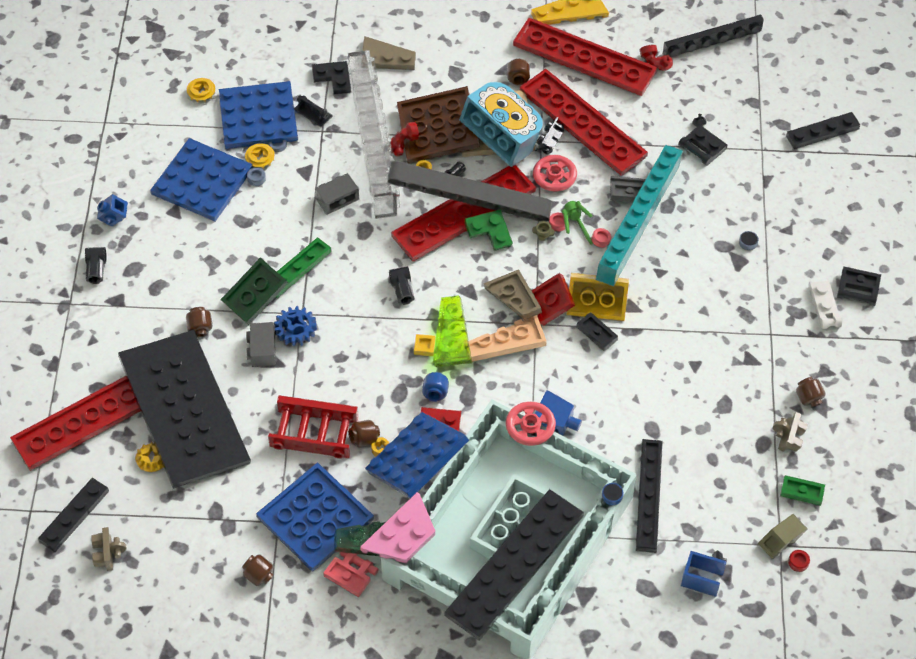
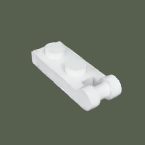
[809,281,842,329]

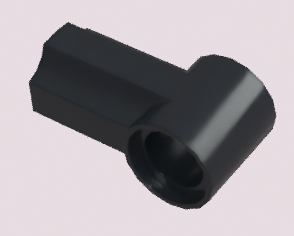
[85,247,107,284]
[389,266,415,305]

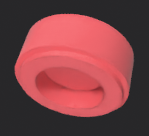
[549,212,565,232]
[591,228,611,248]

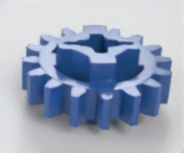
[274,306,317,346]

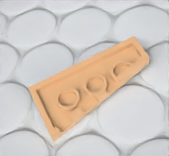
[465,315,546,362]

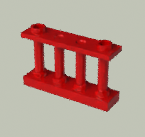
[268,395,359,459]

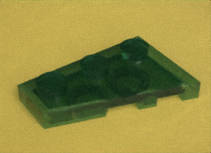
[334,521,386,557]

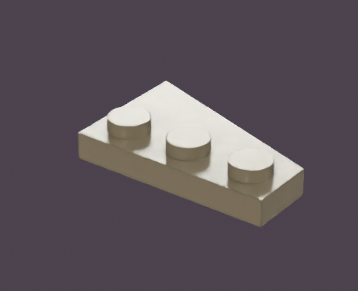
[361,36,416,70]
[483,269,542,320]

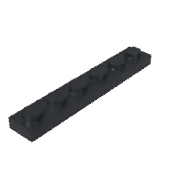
[662,14,764,57]

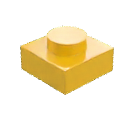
[414,334,436,357]

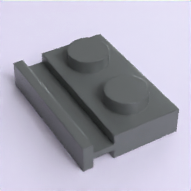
[610,176,646,202]

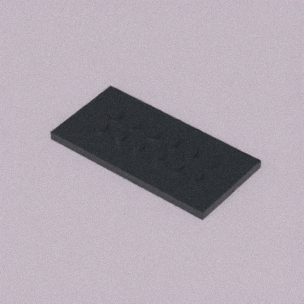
[118,330,251,489]

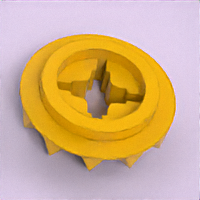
[187,78,216,102]
[245,144,275,169]
[135,441,164,472]

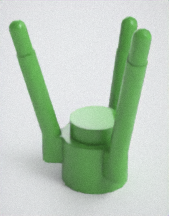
[561,201,593,245]

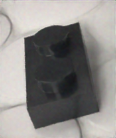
[576,312,618,351]

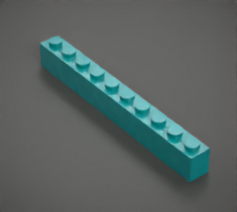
[596,145,683,286]

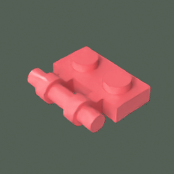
[323,548,379,597]

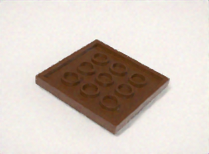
[397,86,480,164]

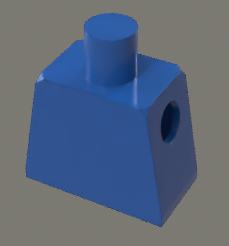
[535,390,582,436]

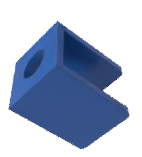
[681,551,726,597]

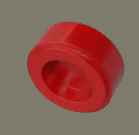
[788,550,810,572]

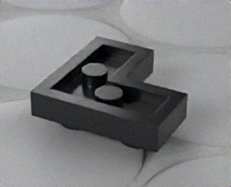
[312,61,351,94]

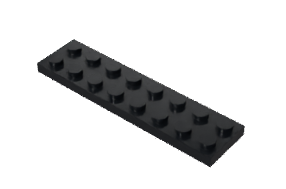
[444,489,584,641]

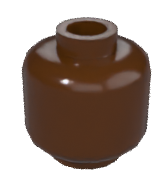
[507,58,530,85]
[186,307,213,337]
[796,377,826,408]
[348,420,380,448]
[242,554,274,586]

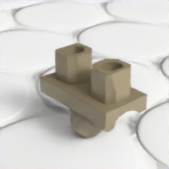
[773,412,808,452]
[91,527,127,571]

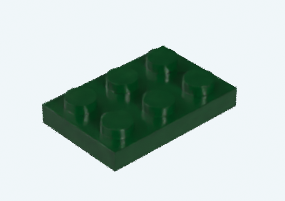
[220,257,288,325]

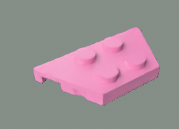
[361,492,435,563]

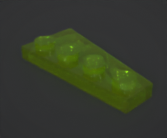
[433,295,472,367]

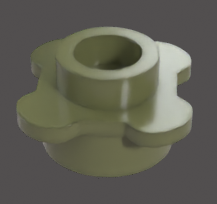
[532,221,555,241]

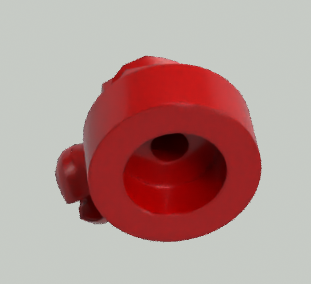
[639,45,673,71]
[389,122,419,157]

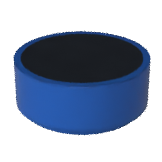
[602,483,624,505]

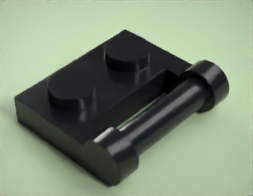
[678,125,728,166]
[837,266,882,306]

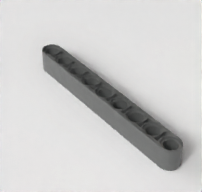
[387,161,552,222]

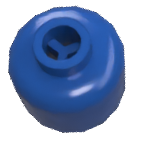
[422,372,449,402]

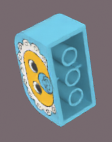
[459,82,543,167]

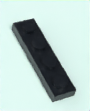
[786,112,860,149]
[38,477,109,552]

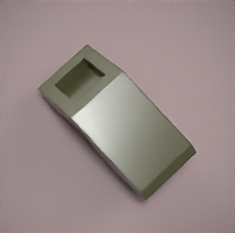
[758,514,808,559]

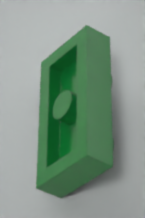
[780,475,826,506]

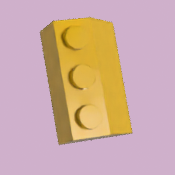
[566,273,629,321]

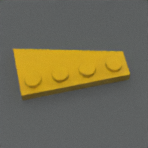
[531,0,609,25]

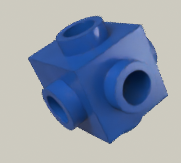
[97,194,128,227]

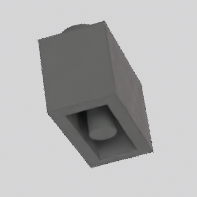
[315,173,359,215]
[246,322,276,367]

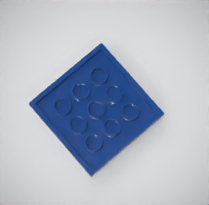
[219,81,298,149]
[150,138,253,222]
[365,412,469,499]
[256,462,374,572]

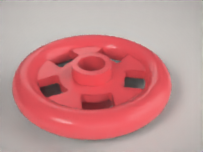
[533,155,577,192]
[506,401,556,446]

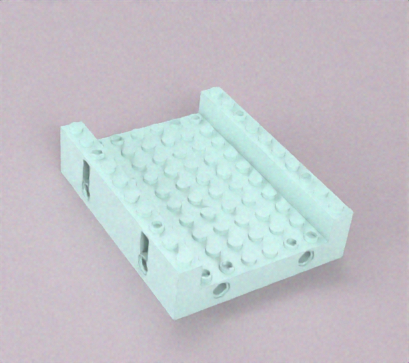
[381,399,637,659]

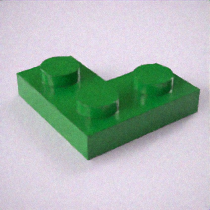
[464,210,513,251]

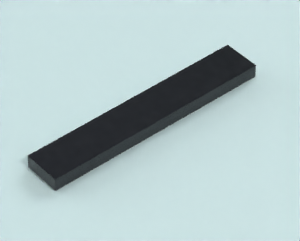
[636,439,663,553]

